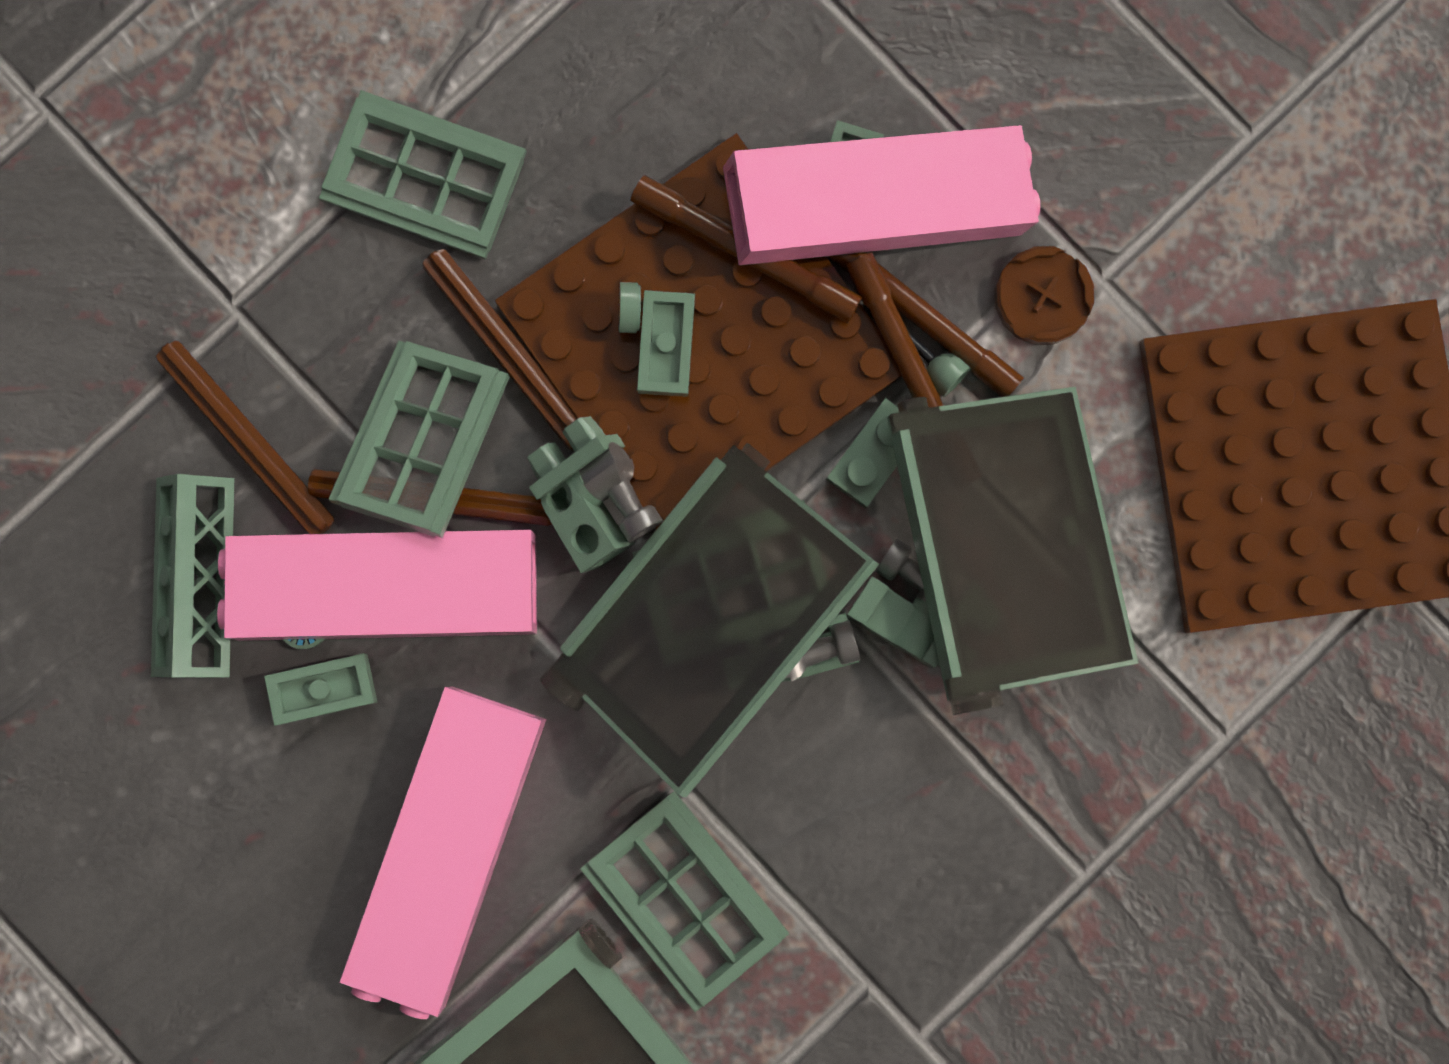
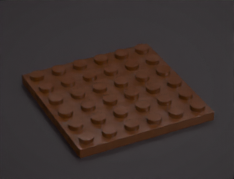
[495,133,902,530]
[1139,299,1449,633]

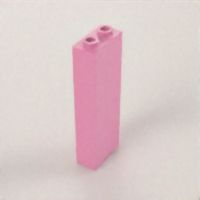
[723,125,1040,265]
[217,530,537,641]
[340,687,546,1019]

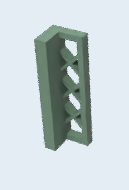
[151,474,234,677]

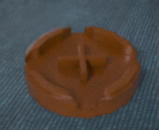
[995,246,1094,345]

